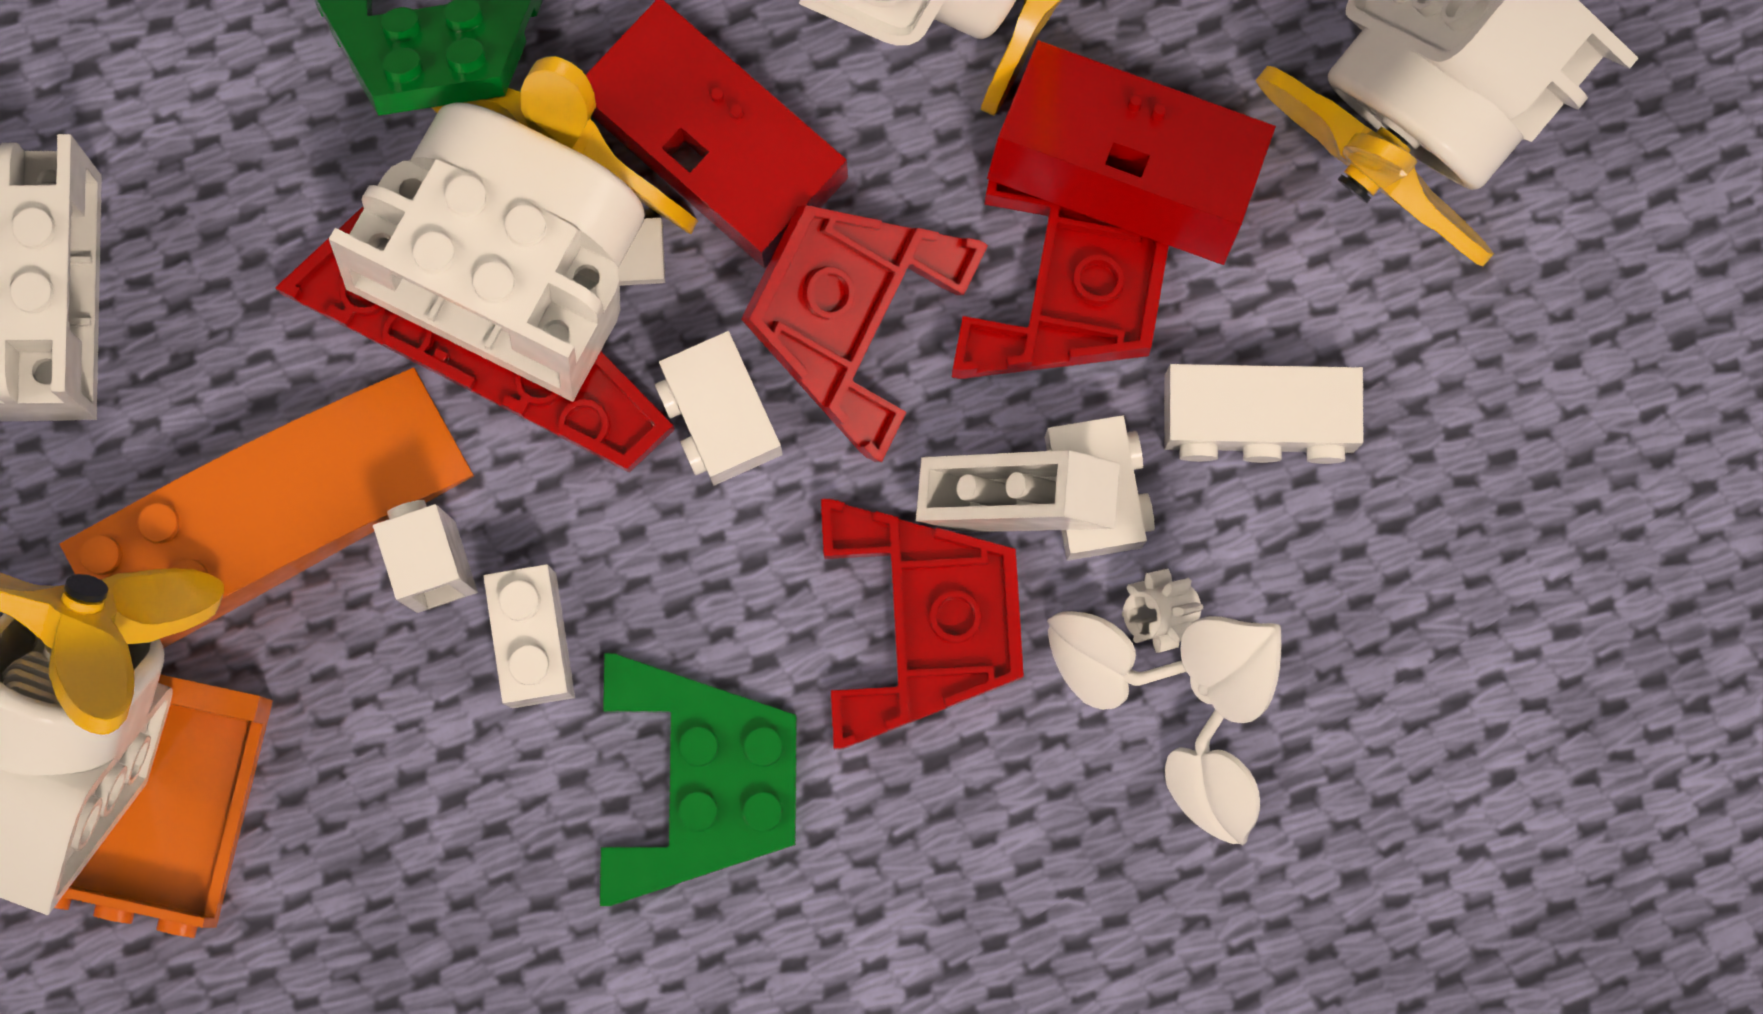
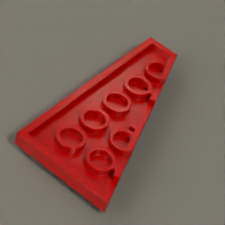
[275,207,675,473]

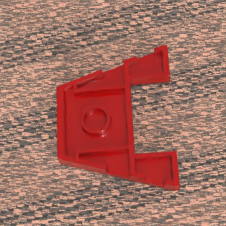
[951,145,1169,379]
[741,205,988,463]
[821,499,1024,750]

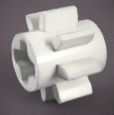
[1122,569,1203,653]

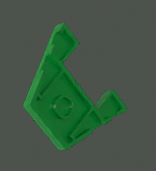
[315,0,543,116]
[600,653,797,906]

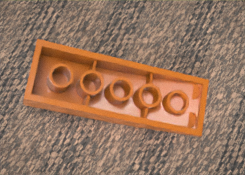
[59,367,474,648]

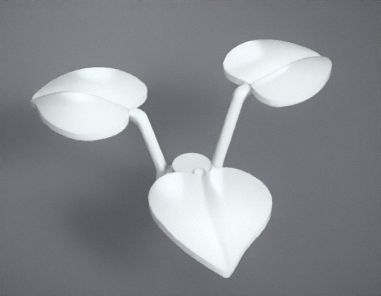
[1047,611,1281,846]

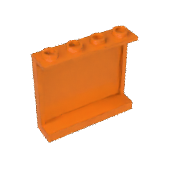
[54,674,273,938]

